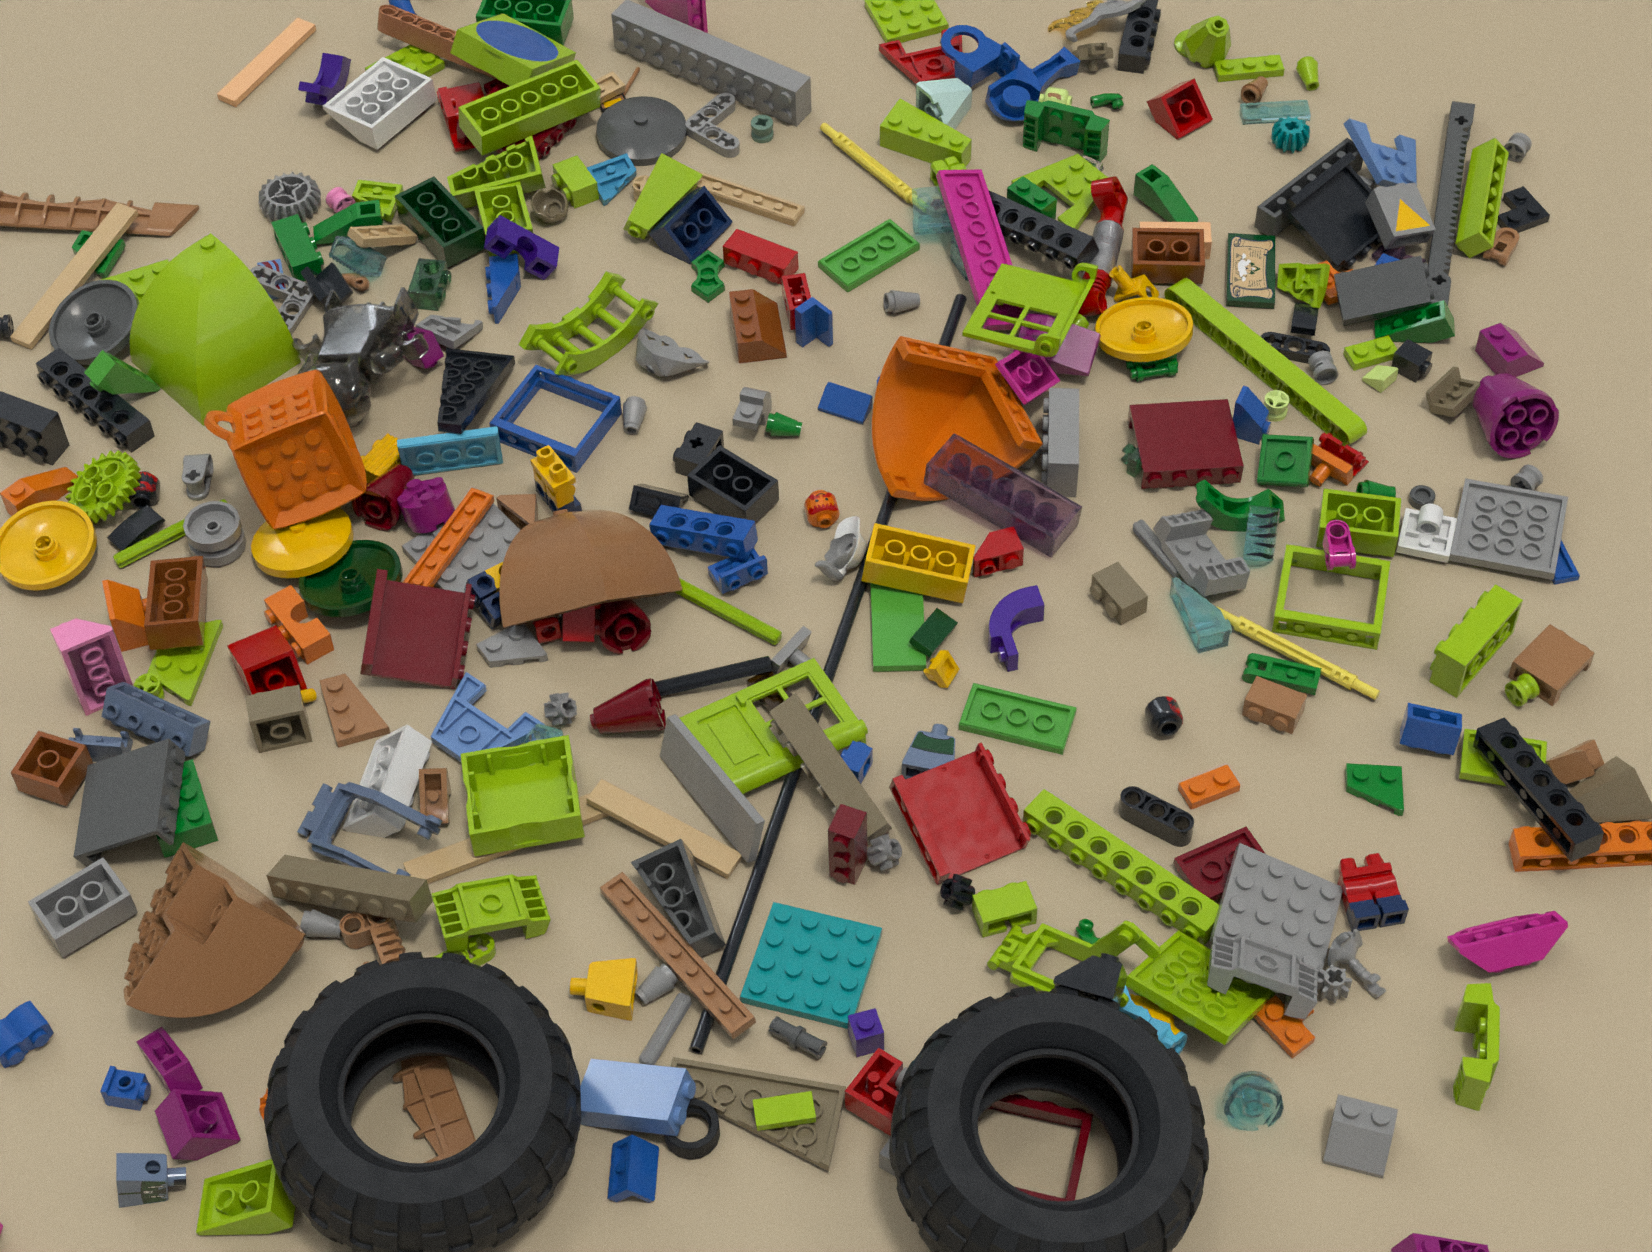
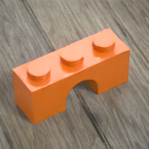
[264,585,334,665]

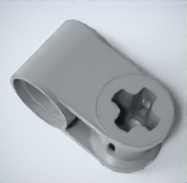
[182,454,214,501]

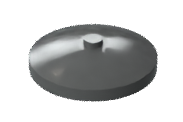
[596,96,687,166]
[49,280,140,365]

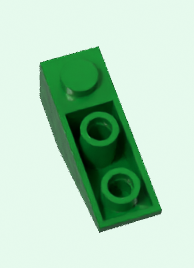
[1133,164,1199,222]
[313,200,384,245]

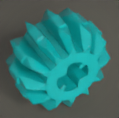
[1271,116,1310,153]

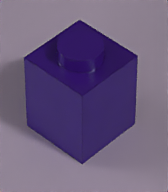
[848,1008,884,1058]

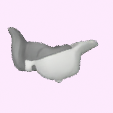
[815,516,867,581]

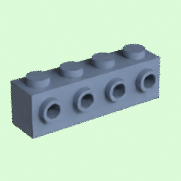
[101,682,211,757]

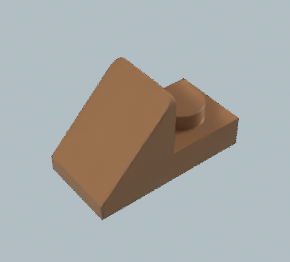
[1545,739,1604,784]
[419,768,451,823]

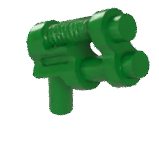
[1126,354,1178,381]

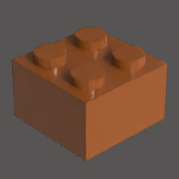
[11,730,93,806]

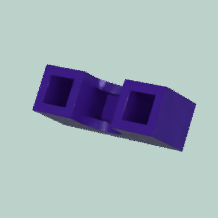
[484,215,559,280]

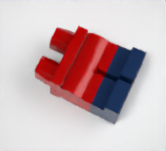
[1337,853,1409,932]

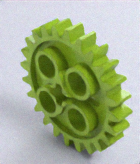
[65,450,141,524]

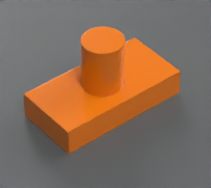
[1309,444,1353,487]

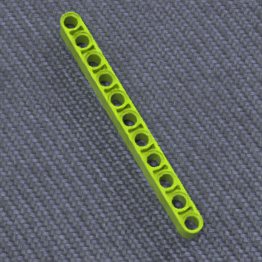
[1164,278,1367,446]

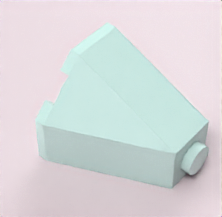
[916,78,972,129]

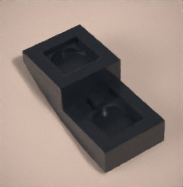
[1290,302,1319,336]
[107,505,166,551]

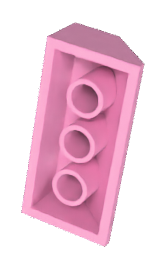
[50,618,133,716]

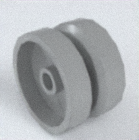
[183,501,246,566]

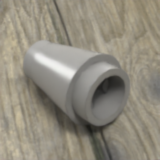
[883,290,920,314]
[623,396,647,435]
[300,909,341,938]
[635,963,678,1005]

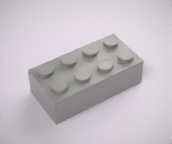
[1041,388,1079,497]

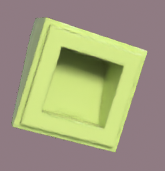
[1362,365,1399,393]

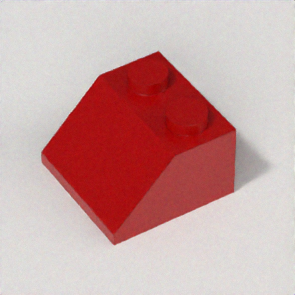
[1146,78,1213,139]

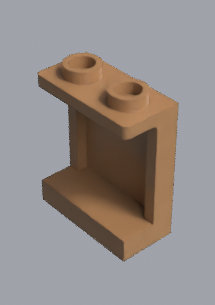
[1508,624,1595,706]

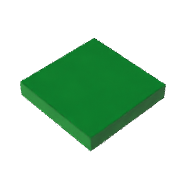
[1257,434,1314,487]

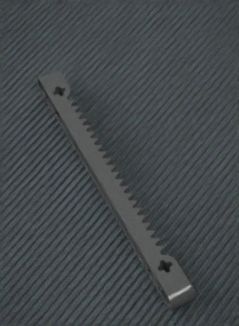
[1426,101,1475,306]

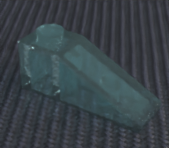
[1170,577,1232,654]

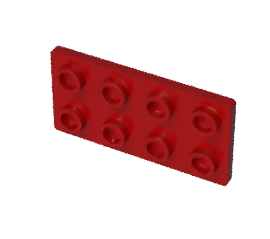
[436,82,484,152]

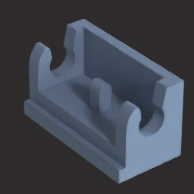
[68,728,133,762]

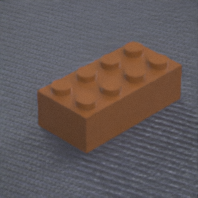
[144,556,208,650]

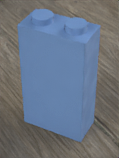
[580,1059,696,1136]

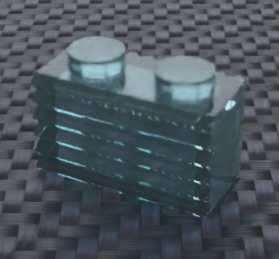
[329,236,387,277]

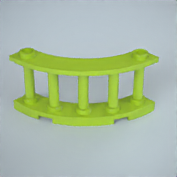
[518,271,658,376]

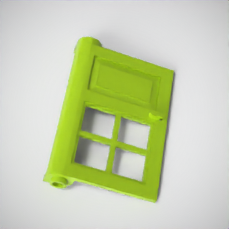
[962,263,1098,357]
[679,658,868,794]

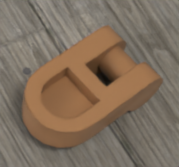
[1483,227,1520,266]

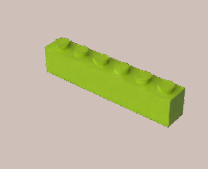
[1455,138,1509,258]

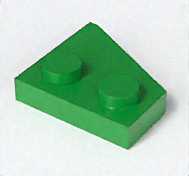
[1345,763,1404,816]

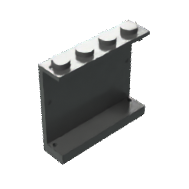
[73,738,185,867]

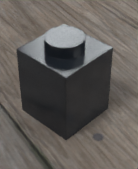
[1391,339,1433,383]

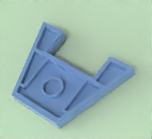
[1344,118,1417,187]
[430,672,546,762]

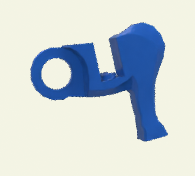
[940,25,1081,121]

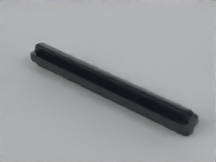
[655,656,772,696]

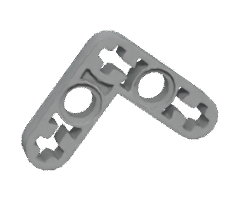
[685,93,740,158]
[250,266,314,336]

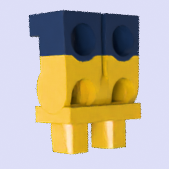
[530,445,582,512]
[464,562,503,630]

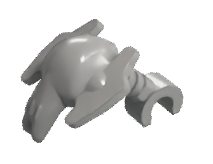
[1328,929,1386,998]

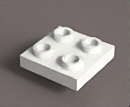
[1396,504,1457,563]

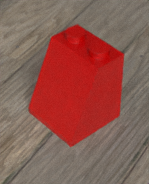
[227,625,307,695]

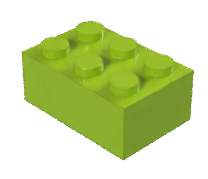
[474,181,533,257]
[1316,488,1401,557]

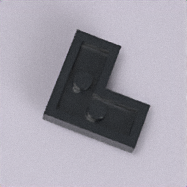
[1497,186,1550,233]

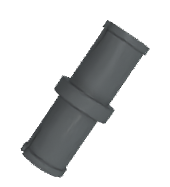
[768,1016,827,1059]

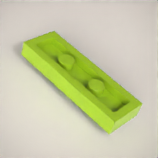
[1214,55,1285,82]

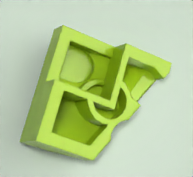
[1277,263,1330,308]

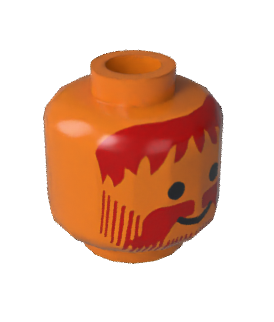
[804,490,840,528]

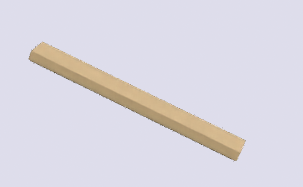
[10,202,138,350]
[403,793,609,884]

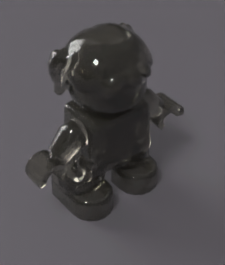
[292,287,429,428]

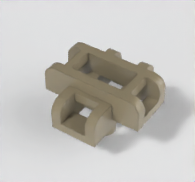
[1072,42,1114,72]

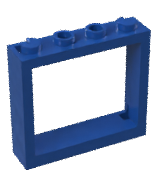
[489,365,622,473]

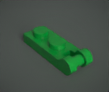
[1242,653,1322,695]

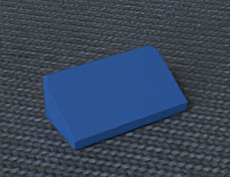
[818,382,873,424]

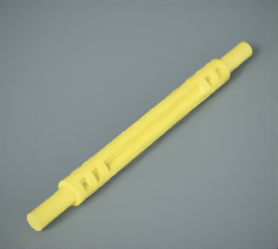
[820,123,929,214]
[1213,606,1380,700]

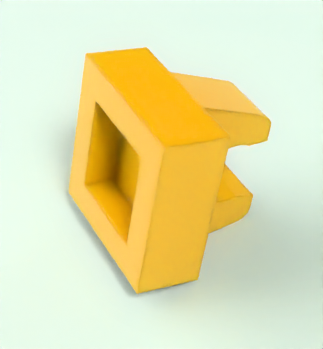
[923,650,960,688]

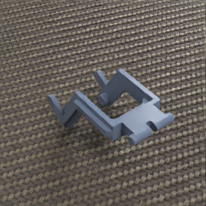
[297,782,442,876]

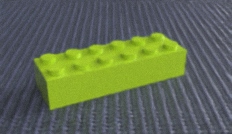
[459,60,601,156]

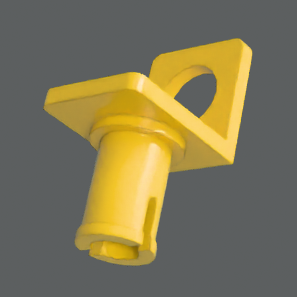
[1109,265,1159,302]

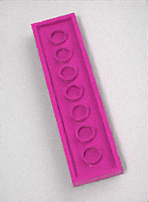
[936,169,1024,331]

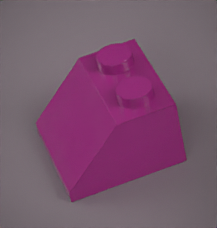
[1475,323,1544,377]
[155,1089,241,1160]

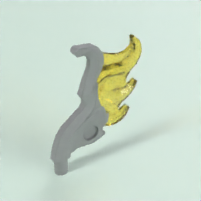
[1048,0,1147,42]

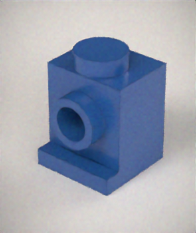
[840,741,873,784]
[100,1066,151,1111]

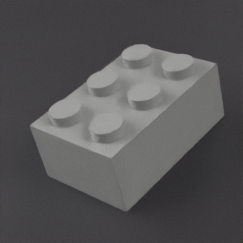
[28,857,138,957]

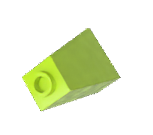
[623,153,703,240]

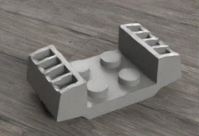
[1153,509,1250,597]
[1207,933,1318,1019]

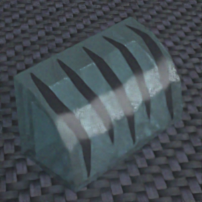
[1243,505,1280,561]

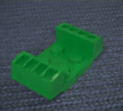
[1023,100,1110,165]

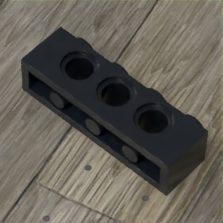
[1117,0,1161,74]

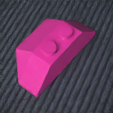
[1447,911,1568,973]

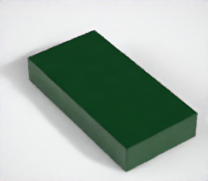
[909,608,958,658]

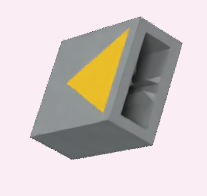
[1365,182,1436,250]

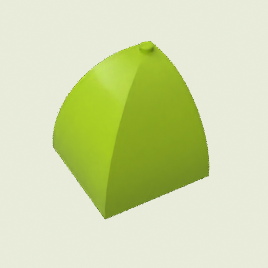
[129,233,301,426]

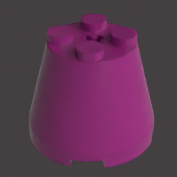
[1473,373,1559,458]

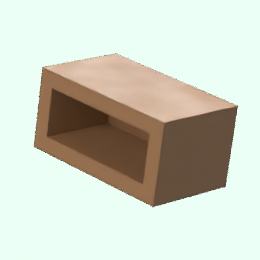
[1242,676,1307,734]

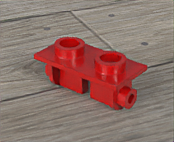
[1318,433,1369,477]

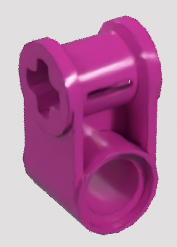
[1323,520,1356,570]

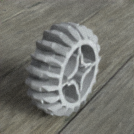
[258,171,321,222]

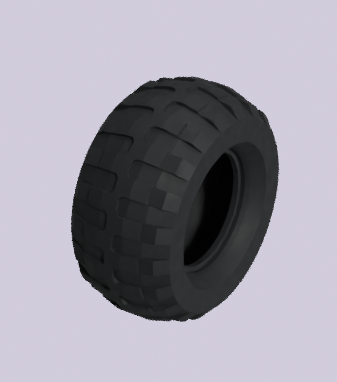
[264,952,581,1252]
[889,986,1209,1252]

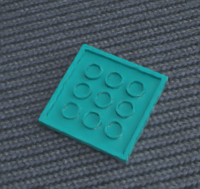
[740,902,882,1029]

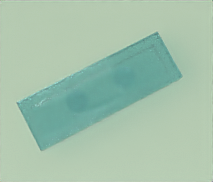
[1239,100,1311,125]

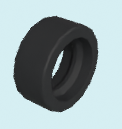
[664,1098,720,1160]

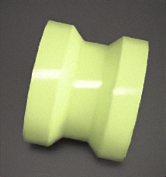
[1264,390,1289,422]

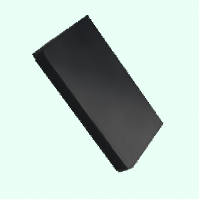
[301,262,353,311]
[629,484,689,516]

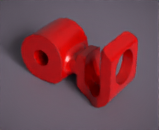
[532,616,562,644]

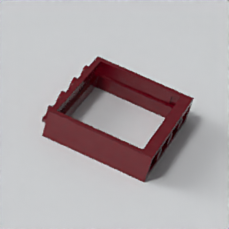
[988,1094,1093,1201]

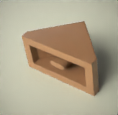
[496,494,538,530]

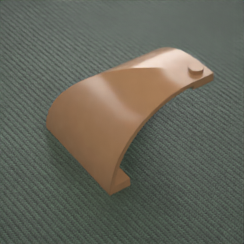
[499,509,682,627]

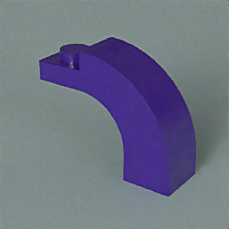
[298,53,351,105]
[988,585,1045,672]

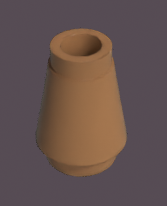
[1241,76,1268,105]

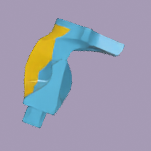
[1119,985,1188,1055]

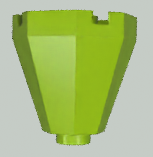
[1183,15,1231,68]

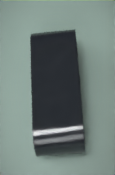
[1119,786,1194,847]

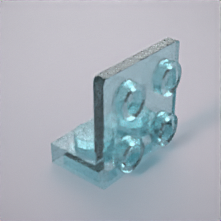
[912,186,953,235]

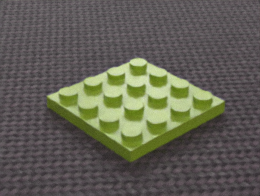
[1125,930,1275,1045]

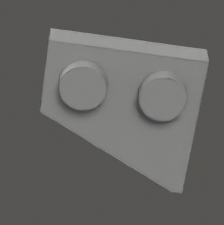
[416,315,483,350]
[476,624,548,668]

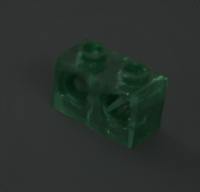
[407,258,452,311]

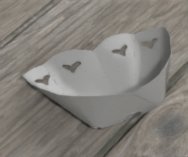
[636,328,710,377]

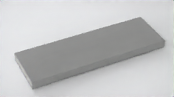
[660,714,765,863]

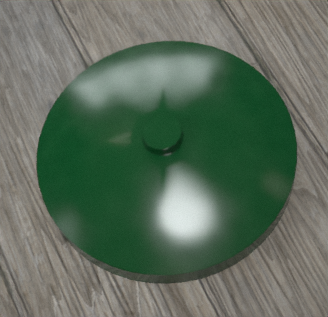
[299,540,403,617]

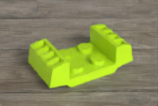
[431,874,551,951]
[1453,983,1500,1111]

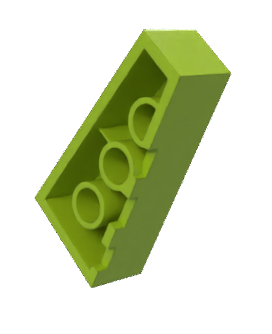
[880,98,972,167]
[447,135,546,208]

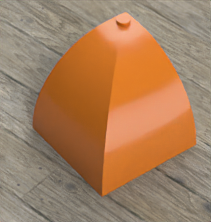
[872,336,1043,501]

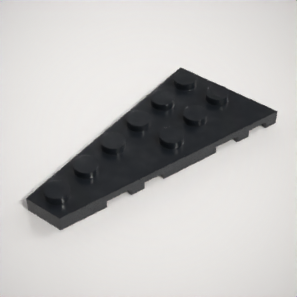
[437,348,515,434]

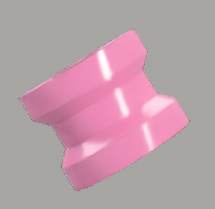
[326,187,355,213]

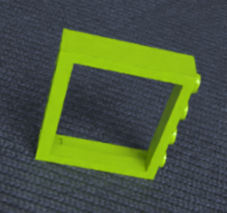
[1272,544,1391,650]

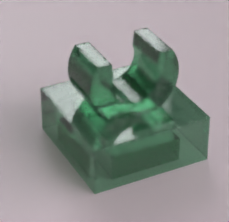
[1121,444,1142,478]

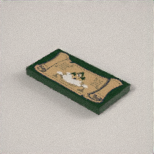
[1226,233,1275,309]

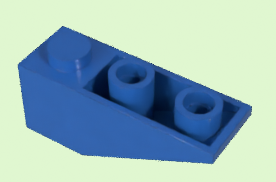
[485,254,521,324]

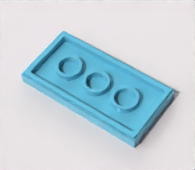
[397,426,503,476]

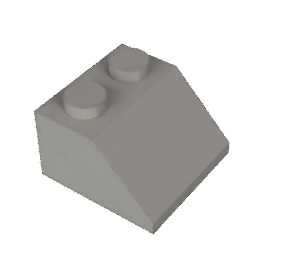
[1323,1094,1398,1179]

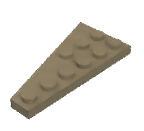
[671,1057,846,1171]

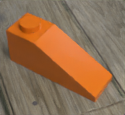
[0,467,78,516]

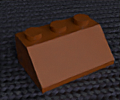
[1131,227,1205,284]
[729,289,787,363]

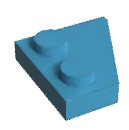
[587,153,636,206]

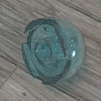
[1222,1071,1284,1131]

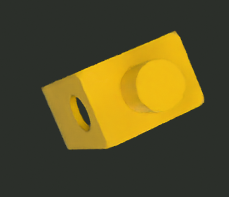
[570,958,638,1021]

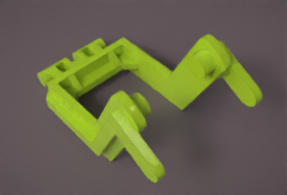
[987,920,1161,1007]

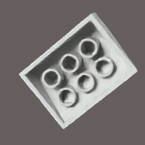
[323,57,437,150]

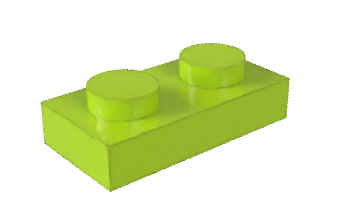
[1343,335,1397,371]

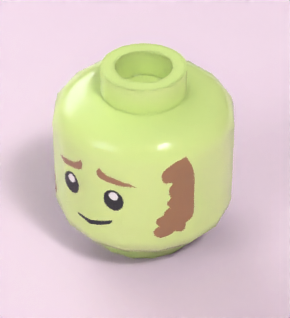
[1039,87,1072,106]

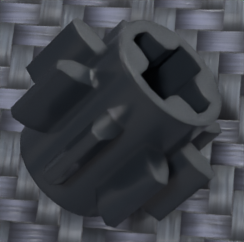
[940,874,975,911]

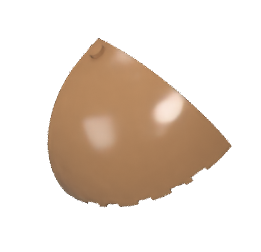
[123,842,305,1018]

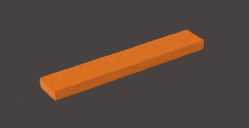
[402,488,495,587]

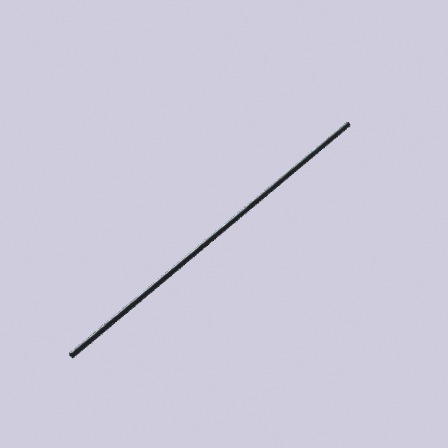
[689,294,967,1054]

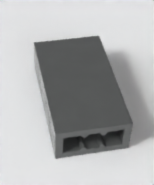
[1334,256,1435,326]

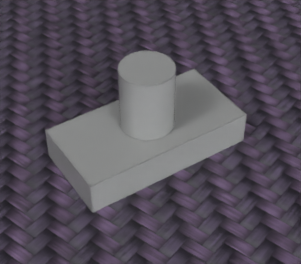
[771,625,812,675]

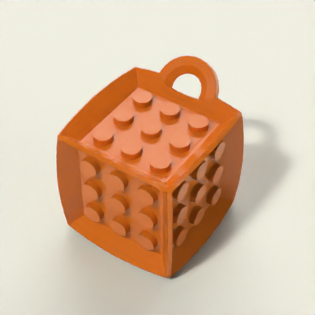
[204,369,367,530]

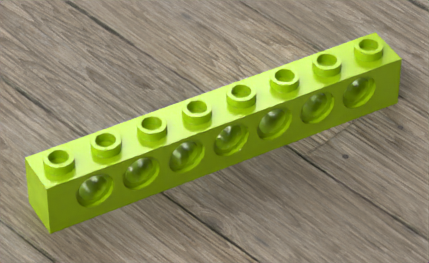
[1023,789,1219,945]

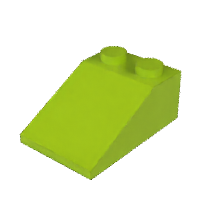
[196,1159,295,1236]

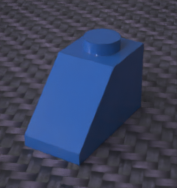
[1233,385,1271,445]

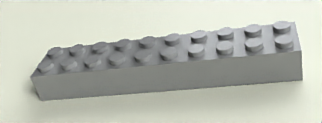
[611,0,812,127]

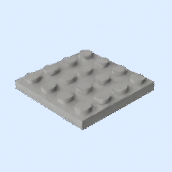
[1449,478,1568,580]
[402,503,520,593]
[1209,843,1342,979]

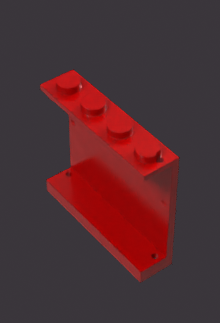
[889,742,1031,885]

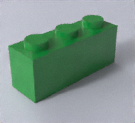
[271,214,324,282]

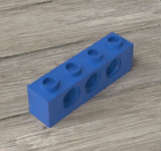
[649,505,758,560]

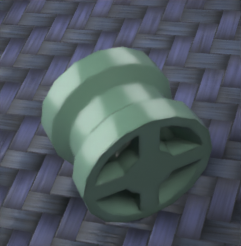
[751,115,774,143]

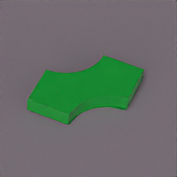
[691,250,725,303]

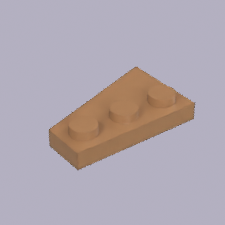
[319,673,390,748]

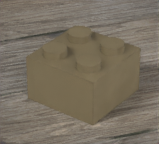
[245,685,313,753]

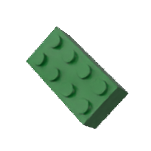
[476,0,574,46]

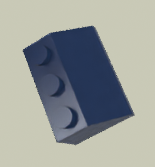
[649,186,733,264]

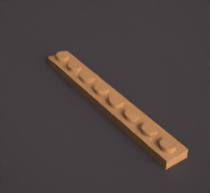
[600,872,756,1039]

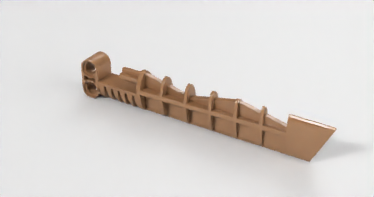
[0,190,199,236]
[339,912,476,1163]

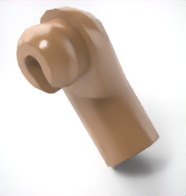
[342,272,370,292]

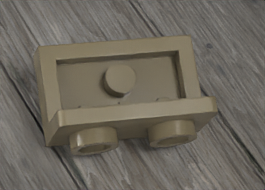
[1426,366,1480,417]

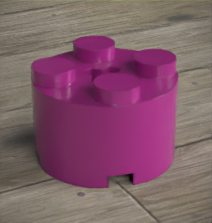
[397,477,455,533]

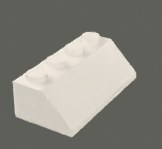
[343,725,432,838]

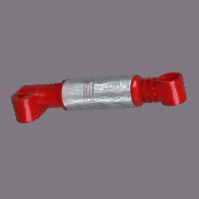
[1078,176,1128,318]

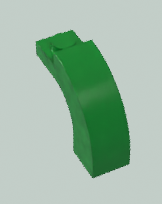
[1196,479,1285,532]

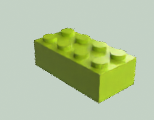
[1429,584,1523,698]

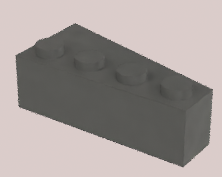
[631,839,726,957]

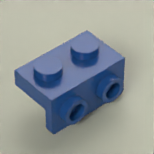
[708,548,768,594]

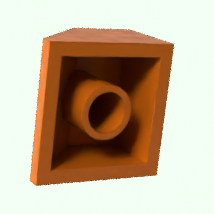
[102,579,148,652]

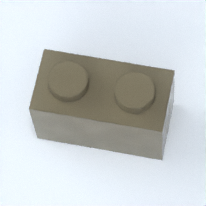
[1090,562,1148,625]

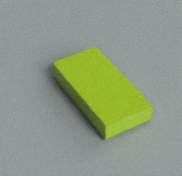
[753,1091,816,1131]

